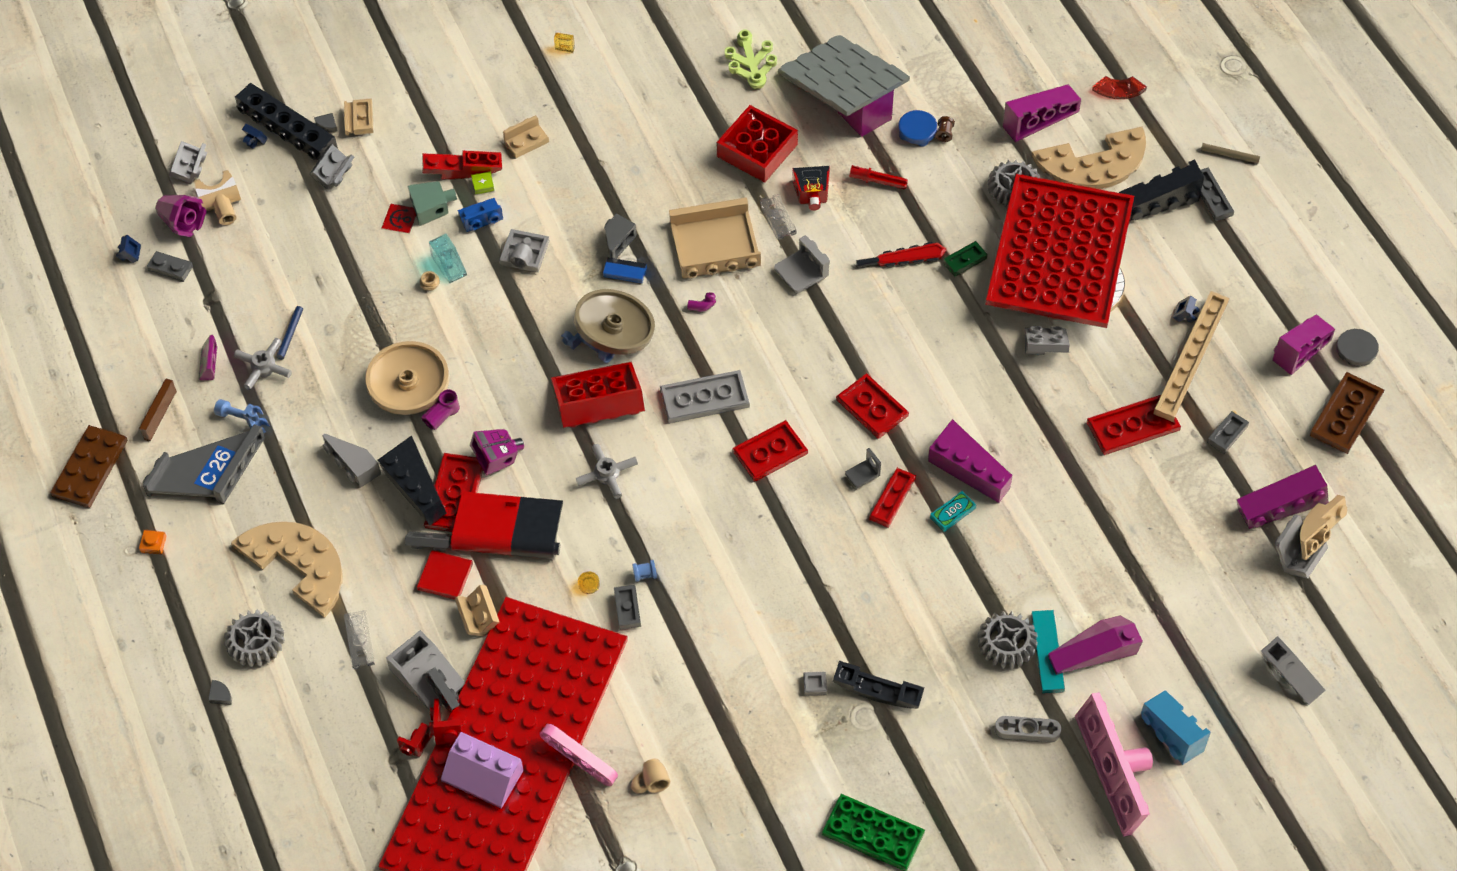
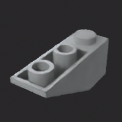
[322,433,381,488]
[1261,636,1326,705]

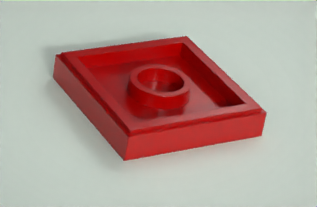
[417,550,473,599]

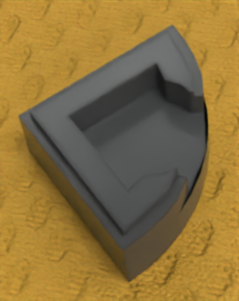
[314,113,338,132]
[208,680,232,704]

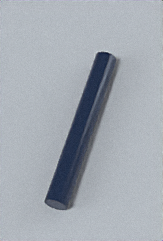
[276,306,303,360]

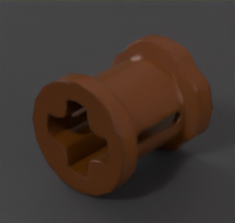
[935,116,955,142]

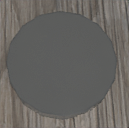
[1336,328,1379,366]

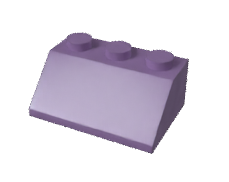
[441,732,523,808]

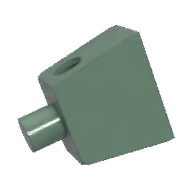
[408,181,457,226]

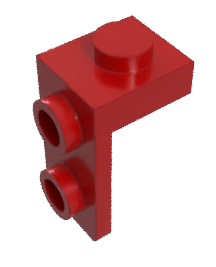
[429,698,462,745]

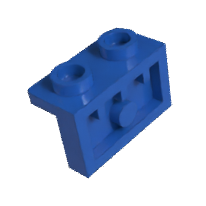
[458,198,503,232]

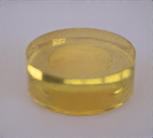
[578,571,600,594]

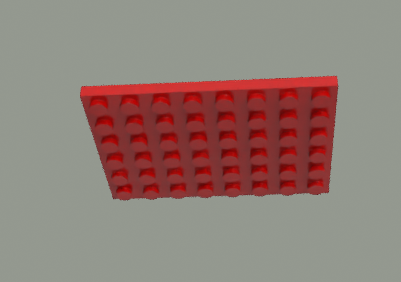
[985,174,1134,328]

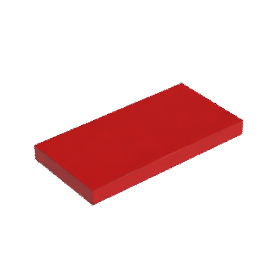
[1086,394,1181,455]
[424,453,483,532]

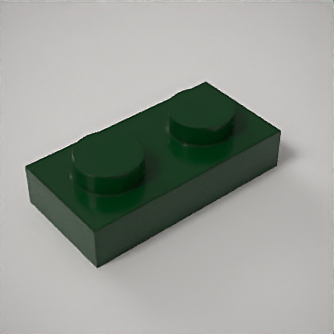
[943,241,988,277]

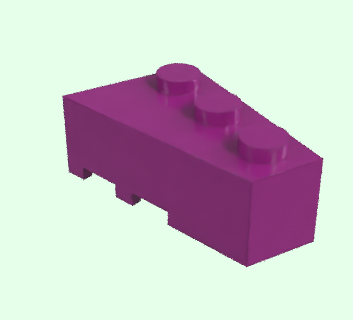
[1272,314,1335,375]

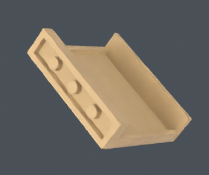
[669,197,761,279]

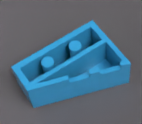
[1141,690,1211,765]

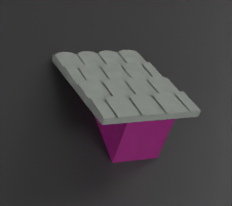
[778,35,910,137]

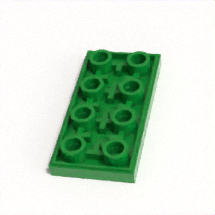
[822,794,925,871]

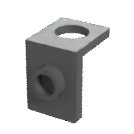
[845,448,881,489]

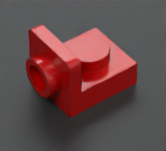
[397,723,432,758]

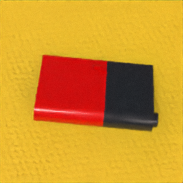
[451,492,563,559]

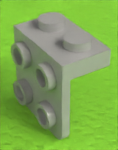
[774,235,830,293]
[1275,515,1328,579]

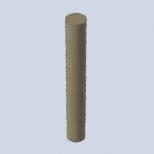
[1201,143,1260,164]

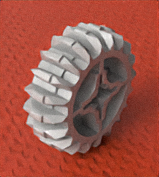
[988,160,1040,207]
[224,609,285,667]
[977,611,1038,669]

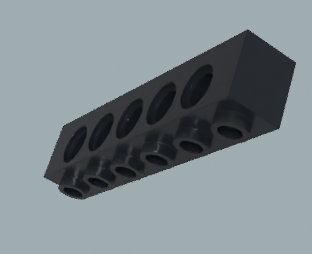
[235,82,338,160]

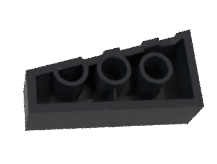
[377,435,447,526]

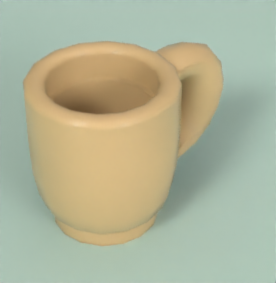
[631,758,671,793]

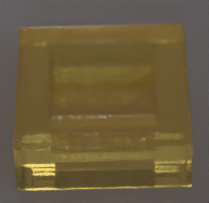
[554,33,575,53]

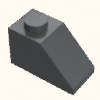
[604,213,637,259]

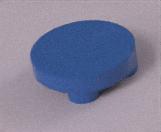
[898,110,937,147]

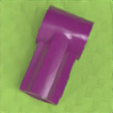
[421,389,460,430]

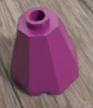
[155,195,206,237]

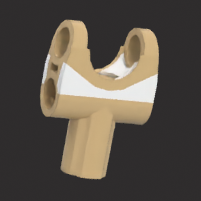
[194,170,241,225]

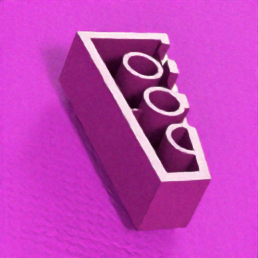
[1002,84,1081,142]

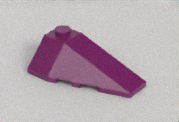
[1048,615,1143,675]

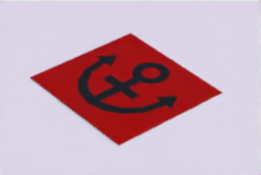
[381,204,416,233]

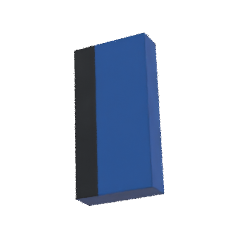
[603,257,647,284]

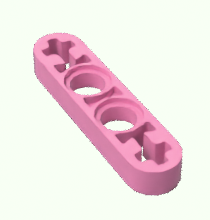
[540,724,618,786]

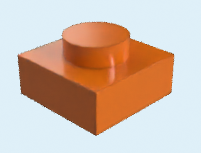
[139,530,167,555]

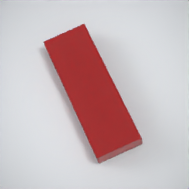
[869,467,916,528]

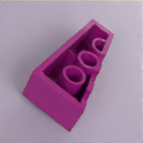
[928,419,1013,503]
[1236,465,1329,529]

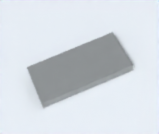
[660,370,750,424]

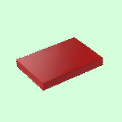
[836,373,909,439]
[732,420,808,482]

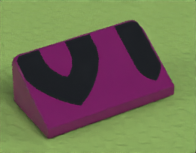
[199,335,218,381]

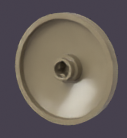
[574,289,655,355]

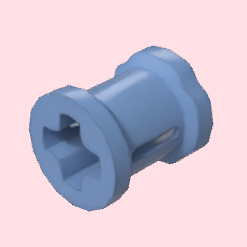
[632,560,657,582]

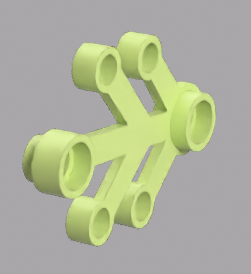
[725,29,777,89]

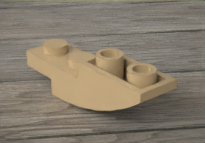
[1300,495,1347,560]

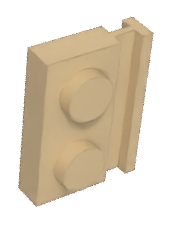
[344,98,374,136]

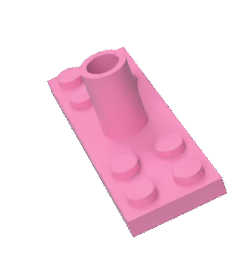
[1075,692,1153,837]

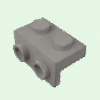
[169,141,207,184]

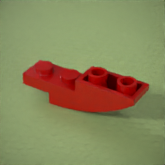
[422,150,502,179]

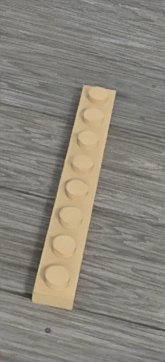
[1153,291,1230,422]

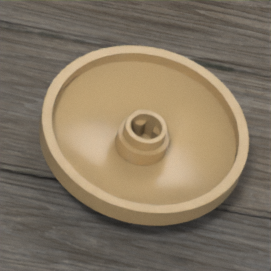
[366,341,449,415]

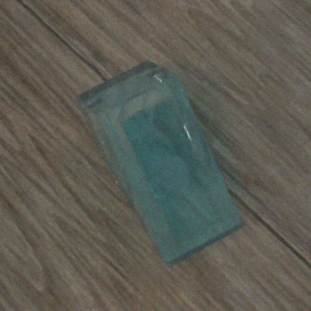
[429,234,467,284]

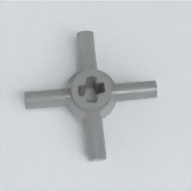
[234,338,292,390]
[576,444,638,499]

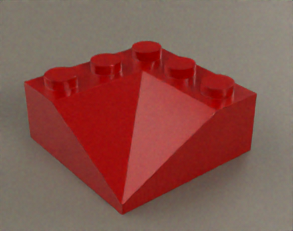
[716,105,798,183]

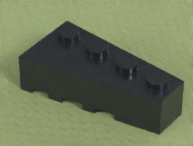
[1119,159,1205,221]

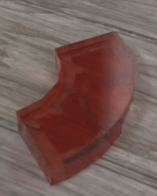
[1092,76,1147,99]

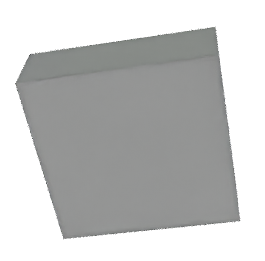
[803,672,827,696]

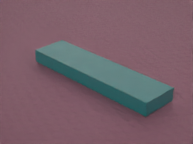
[1031,610,1065,694]

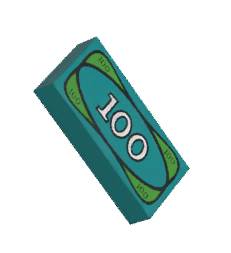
[930,491,976,532]

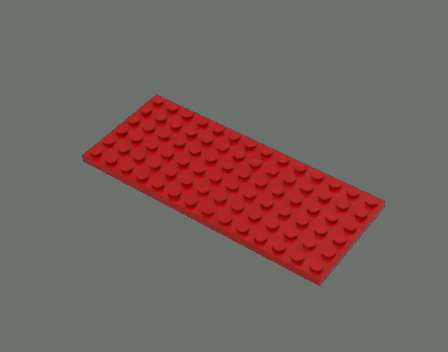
[378,597,628,871]

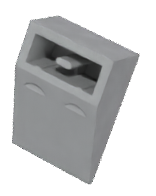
[386,630,465,710]

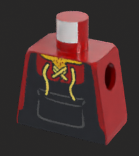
[792,166,830,211]

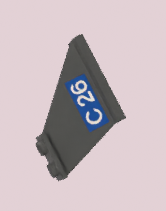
[143,424,265,504]

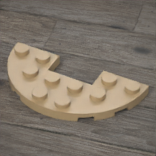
[1032,126,1146,189]
[231,522,343,618]

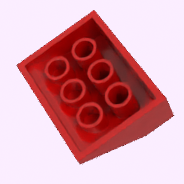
[551,361,645,428]

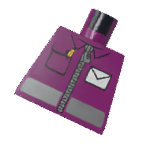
[470,429,524,475]

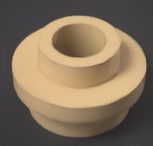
[420,271,440,290]

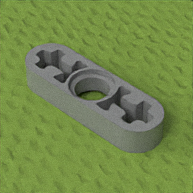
[995,716,1061,742]

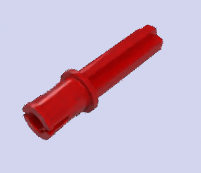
[849,165,908,189]

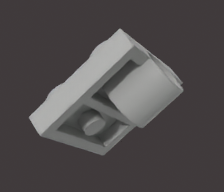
[499,229,550,272]
[1025,326,1070,355]

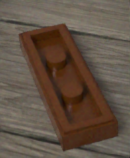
[139,378,177,441]

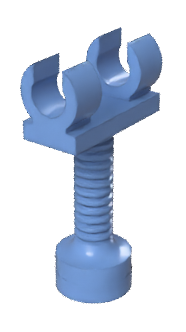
[561,327,615,363]
[214,399,270,433]

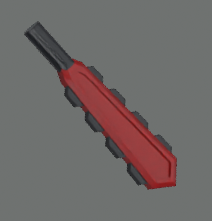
[856,242,946,268]

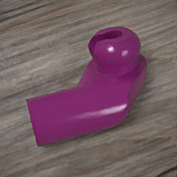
[687,292,716,312]

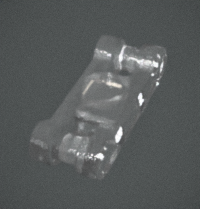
[760,194,797,240]

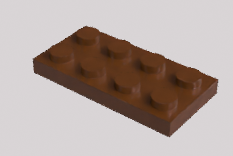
[1309,372,1385,454]
[50,425,128,508]

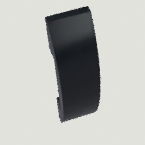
[832,660,925,709]

